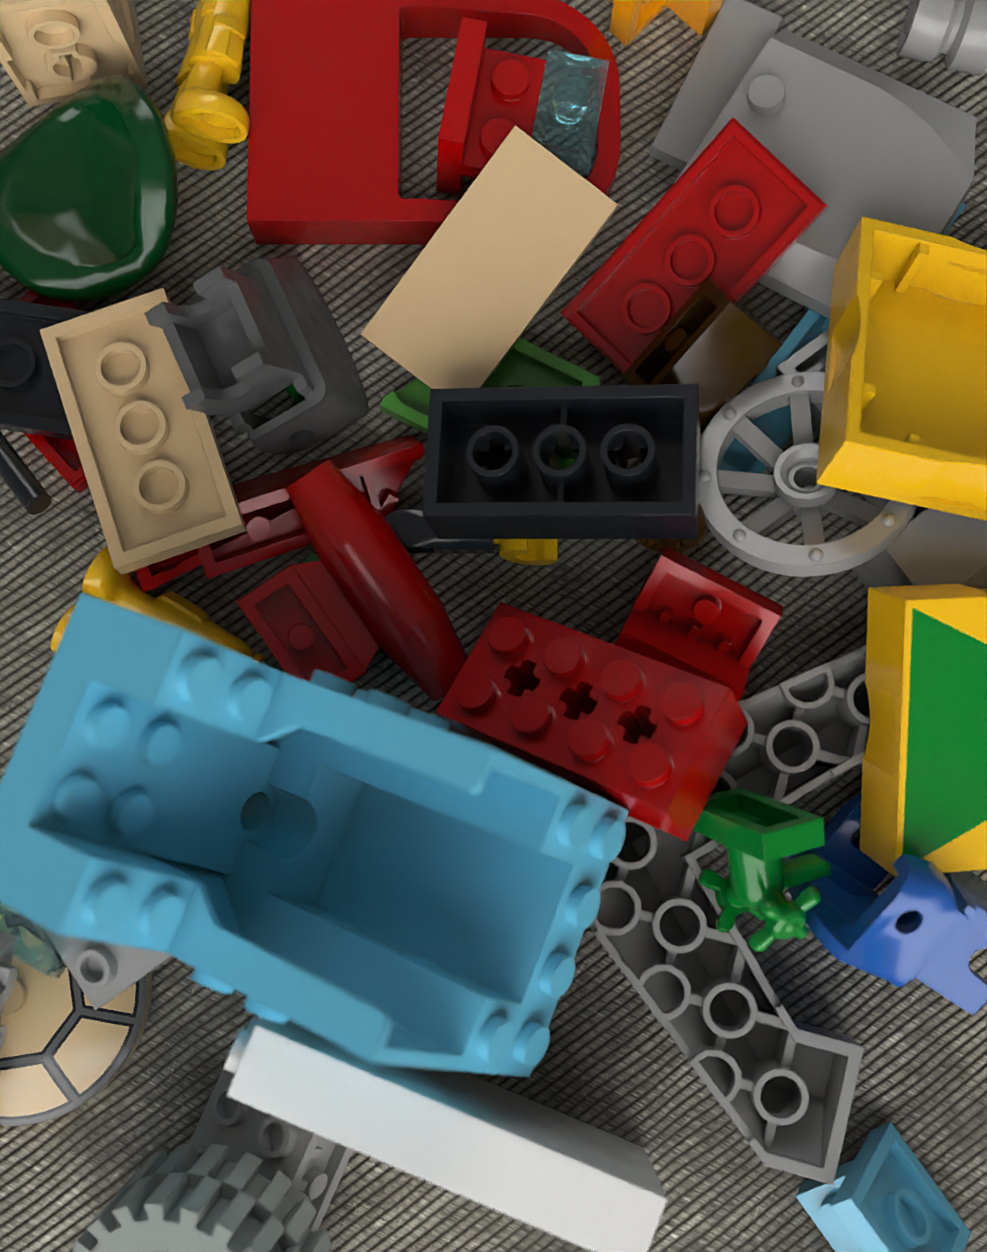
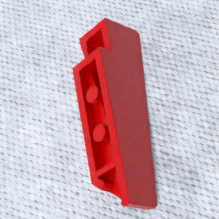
[136,435,425,592]

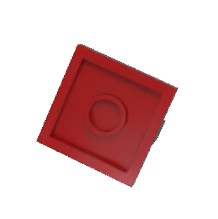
[436,17,546,195]
[614,545,783,701]

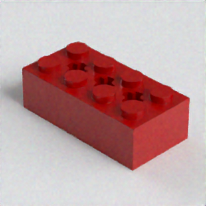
[436,602,748,841]

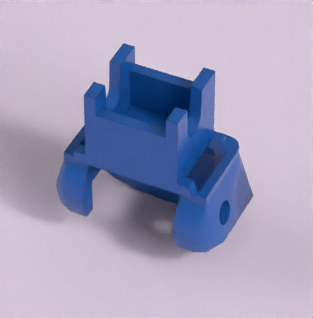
[783,793,987,1015]

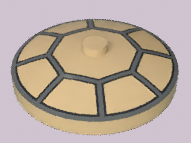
[0,903,152,1126]

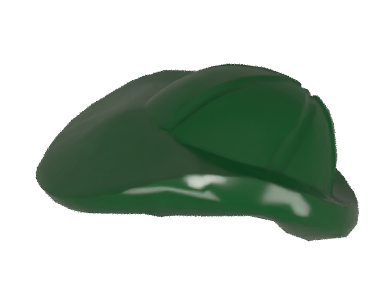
[0,75,178,302]

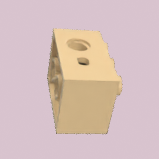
[0,0,148,107]

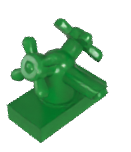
[692,787,832,952]

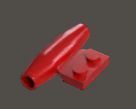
[236,459,468,701]

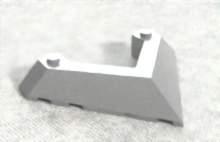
[589,645,870,1185]

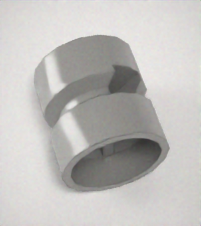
[896,0,987,76]

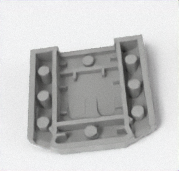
[675,29,976,319]

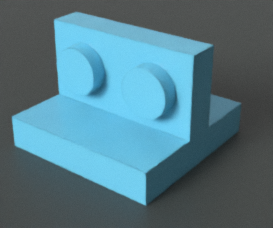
[796,1122,971,1252]

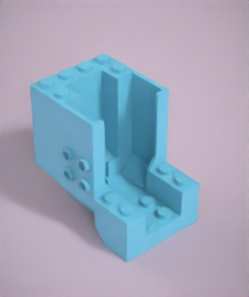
[0,593,629,1077]

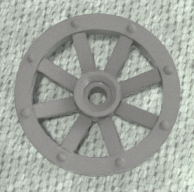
[699,371,917,577]

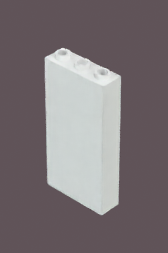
[224,1016,667,1252]

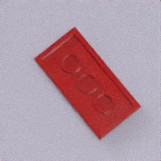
[560,117,828,374]

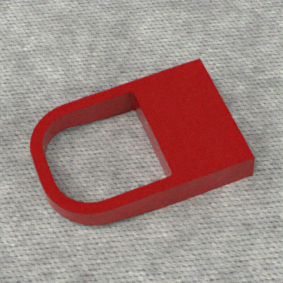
[247,0,621,245]

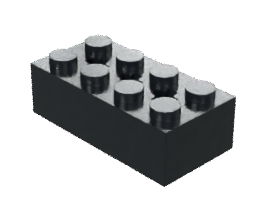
[422,384,701,539]

